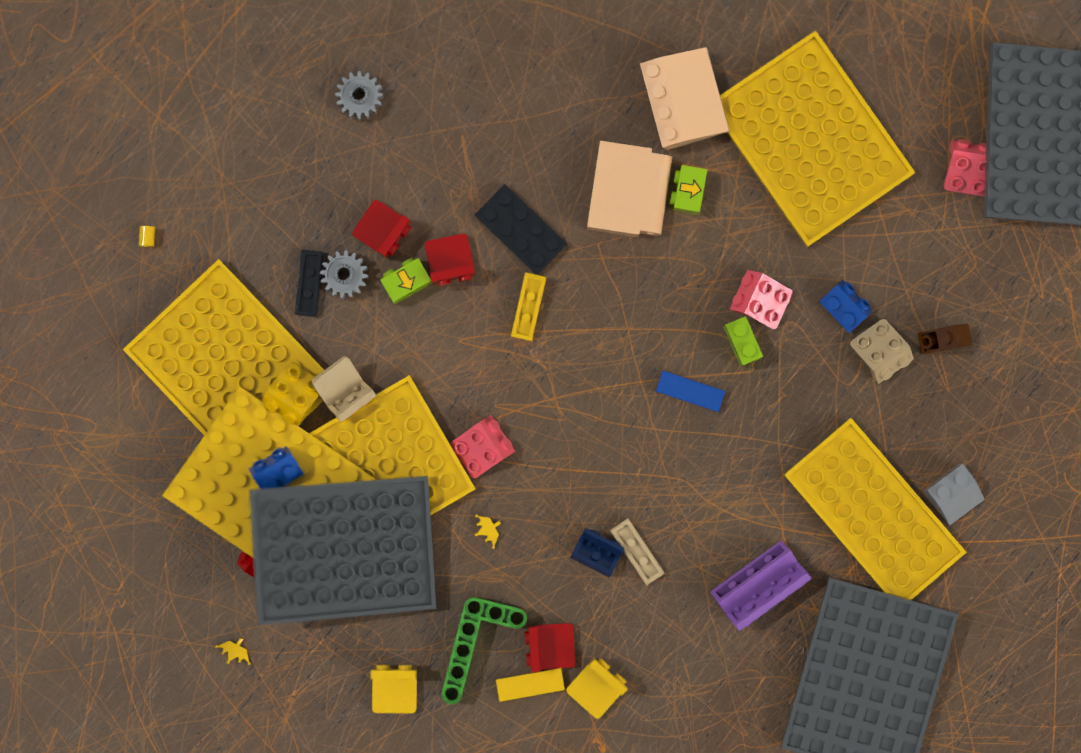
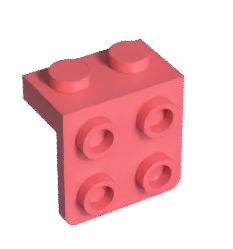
[944,139,986,196]
[730,270,792,329]
[450,415,516,479]

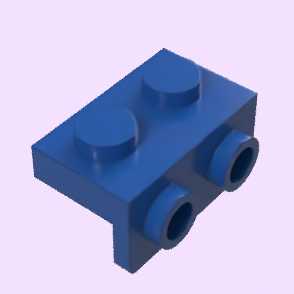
[819,280,872,333]
[249,446,304,489]

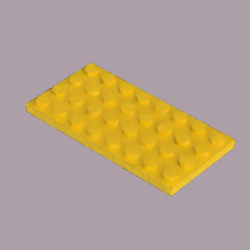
[784,418,967,600]

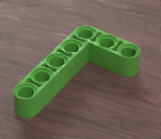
[442,597,527,704]

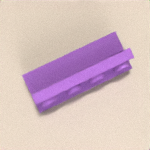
[710,540,811,631]

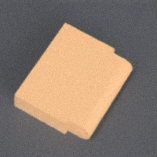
[587,141,673,237]

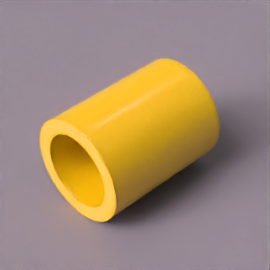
[139,226,155,247]

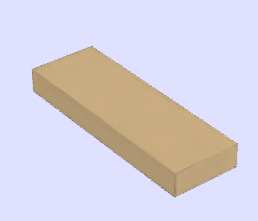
[610,518,665,586]

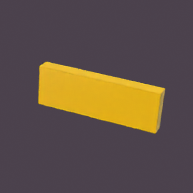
[511,272,547,341]
[496,668,565,702]

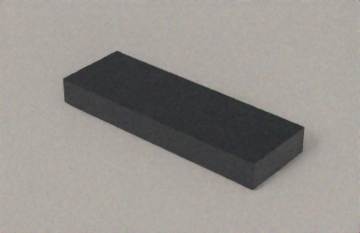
[295,250,324,317]

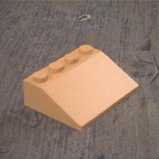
[640,47,729,150]

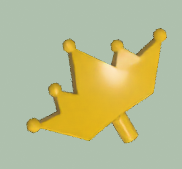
[475,514,501,549]
[215,638,251,665]

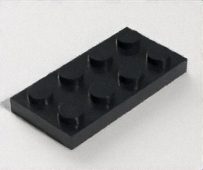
[474,184,567,275]

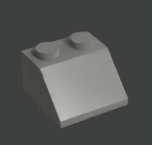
[923,464,985,526]

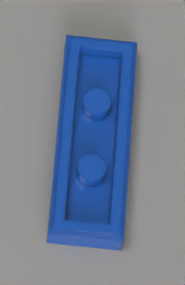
[655,371,725,412]

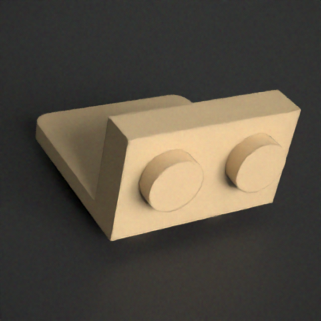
[850,319,914,384]
[312,356,376,422]

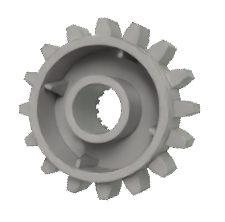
[335,71,384,120]
[320,250,369,299]

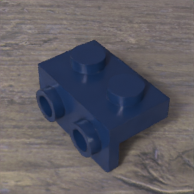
[570,528,624,578]

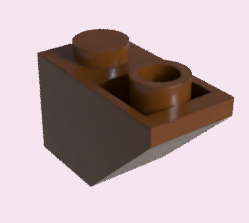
[917,324,972,354]

